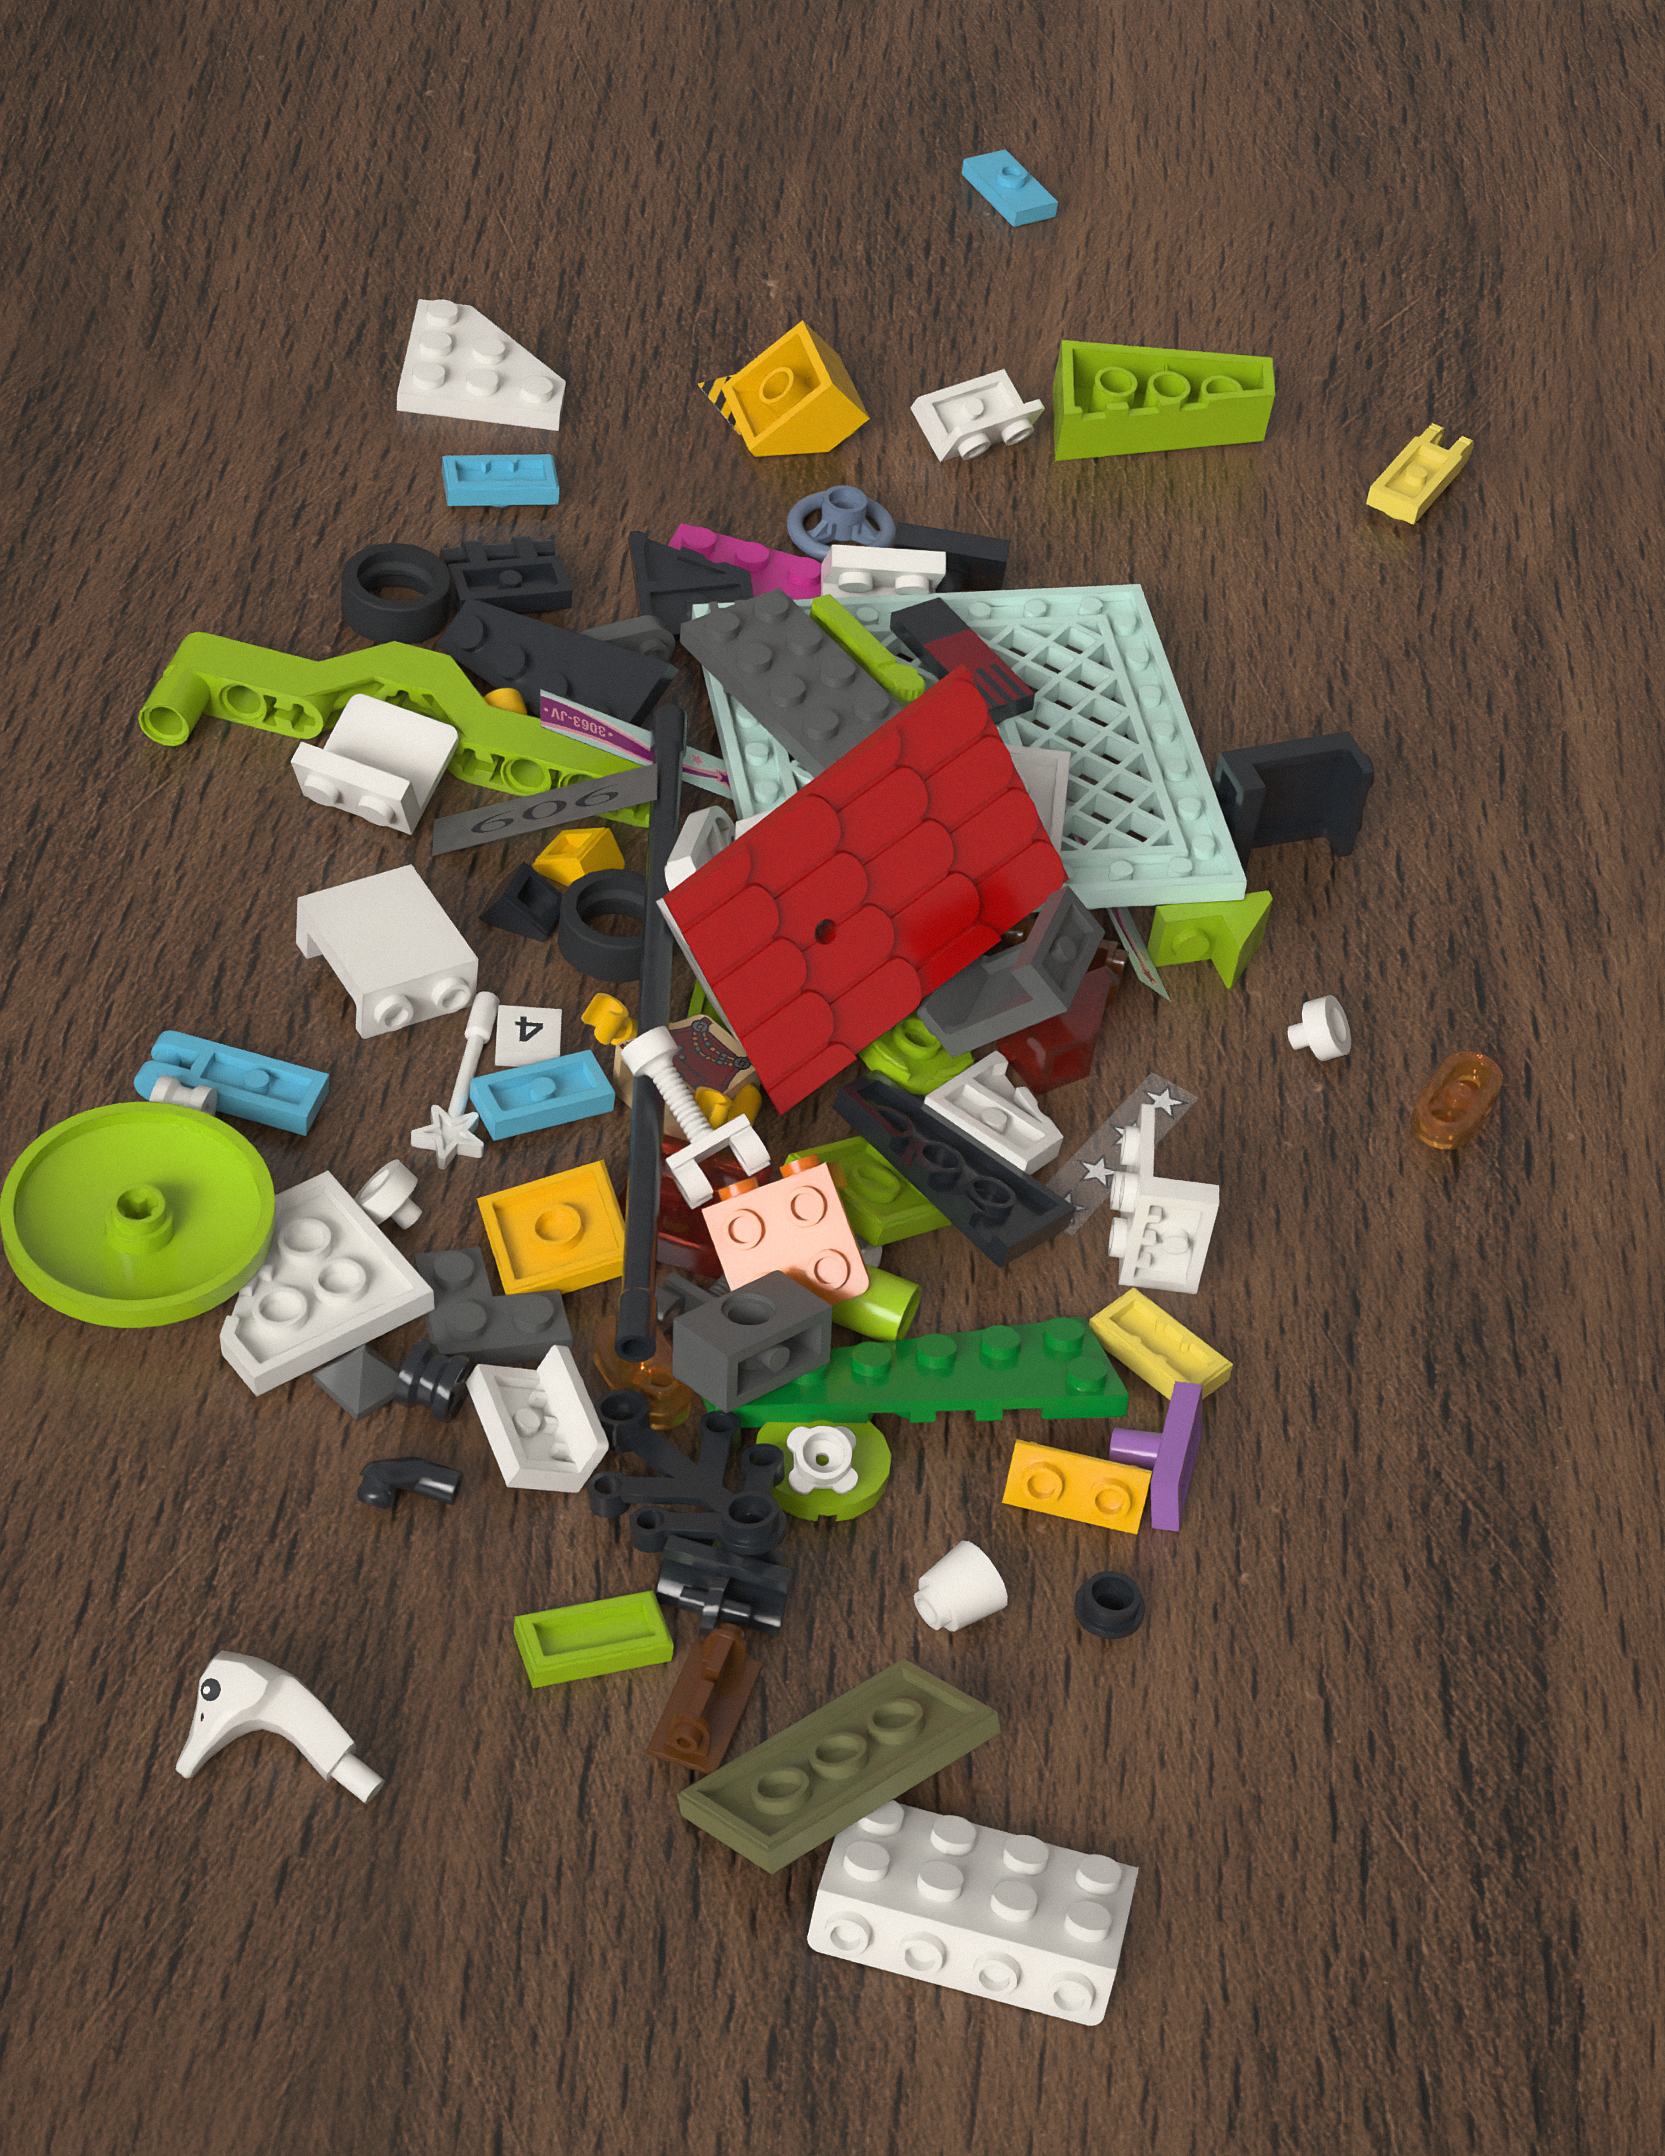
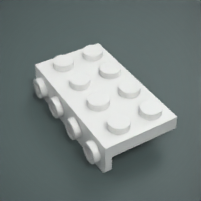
[807,1800,1139,2026]

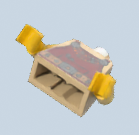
[581,993,762,1151]

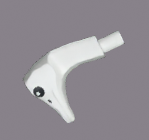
[175,1650,385,1804]

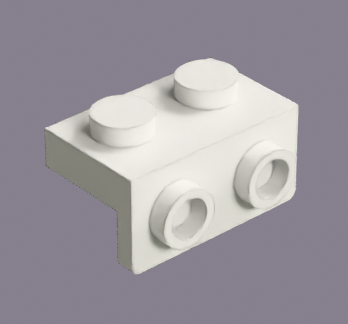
[910,369,1045,462]
[466,1345,609,1493]

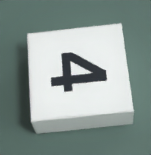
[495,1005,562,1067]

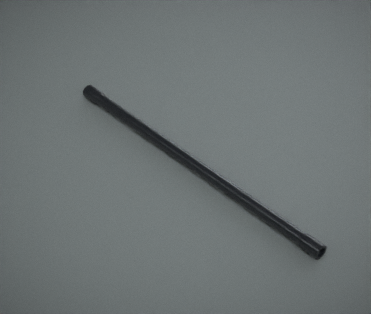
[614,705,688,1362]

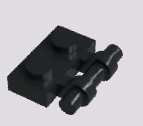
[439,536,573,613]

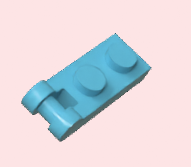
[134,1030,329,1136]

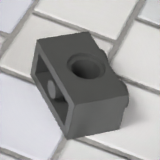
[672,1269,833,1413]

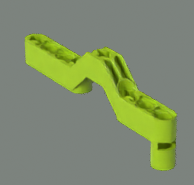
[138,632,650,828]

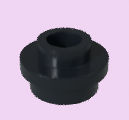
[1074,1571,1145,1639]

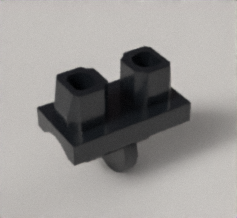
[655,1535,794,1637]

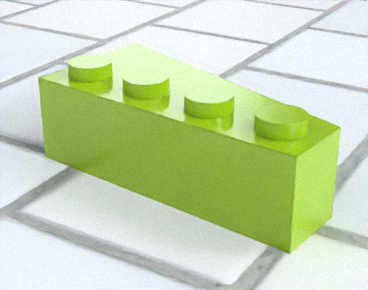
[1053,340,1275,461]

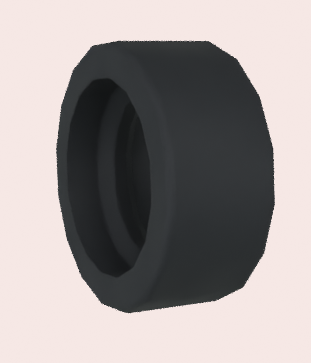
[341,542,452,644]
[557,869,674,983]

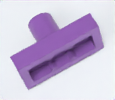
[1109,1381,1203,1532]

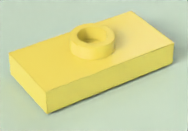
[1089,1287,1233,1400]

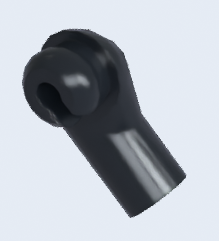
[357,1456,464,1510]

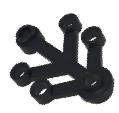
[587,1389,787,1556]

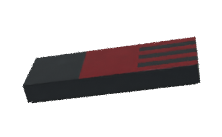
[889,597,1035,723]

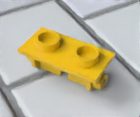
[1002,1439,1152,1535]

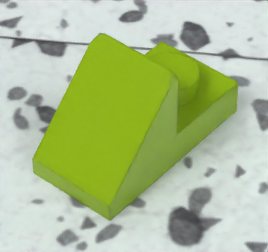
[1147,890,1273,989]

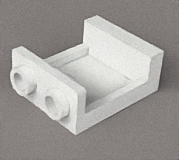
[296,864,478,1039]

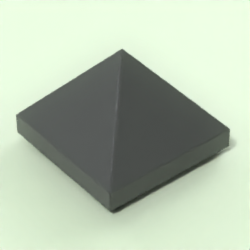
[313,1342,400,1421]

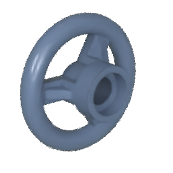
[787,485,896,561]

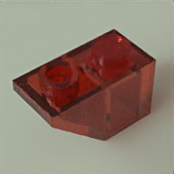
[996,966,1114,1096]

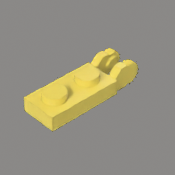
[1366,423,1474,525]

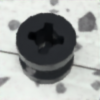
[395,1339,475,1423]

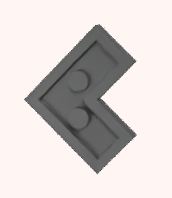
[413,1247,573,1367]

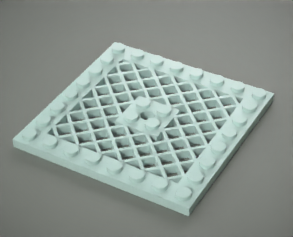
[692,584,1247,913]

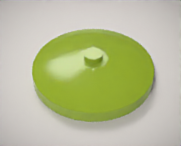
[0,1102,276,1328]

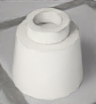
[914,1540,1008,1632]

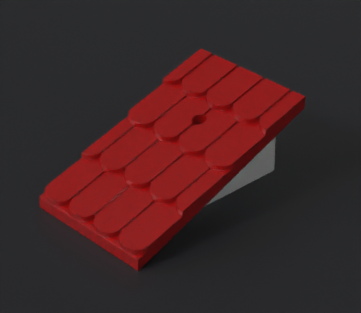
[656,664,1069,1116]

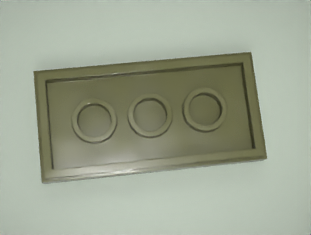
[677,1659,1001,1874]

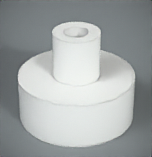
[1288,995,1351,1061]
[354,1159,422,1230]

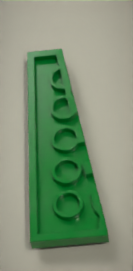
[700,1316,1129,1428]

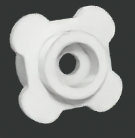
[787,1426,858,1495]

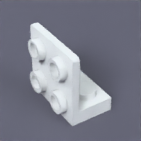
[1108,1103,1219,1294]

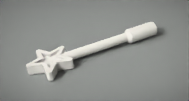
[411,991,500,1169]

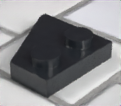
[628,531,754,641]

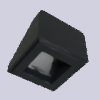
[479,861,563,942]

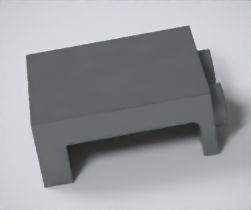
[916,886,1105,1058]

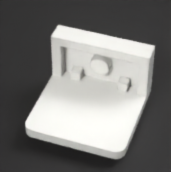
[291,694,459,835]

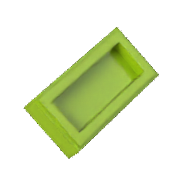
[513,1590,674,1688]

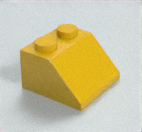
[721,320,870,457]

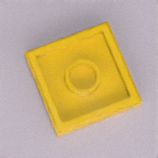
[477,1160,625,1295]

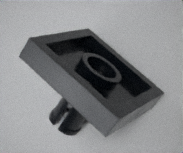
[894,522,1011,593]

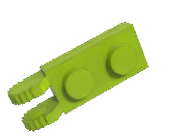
[809,594,926,708]

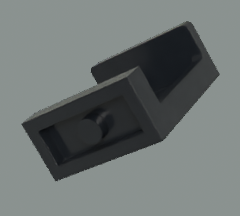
[1213,731,1375,874]

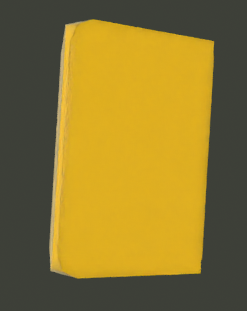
[532,827,625,887]

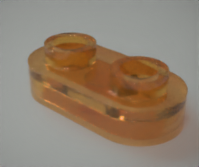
[1410,1051,1503,1149]
[593,1314,694,1430]

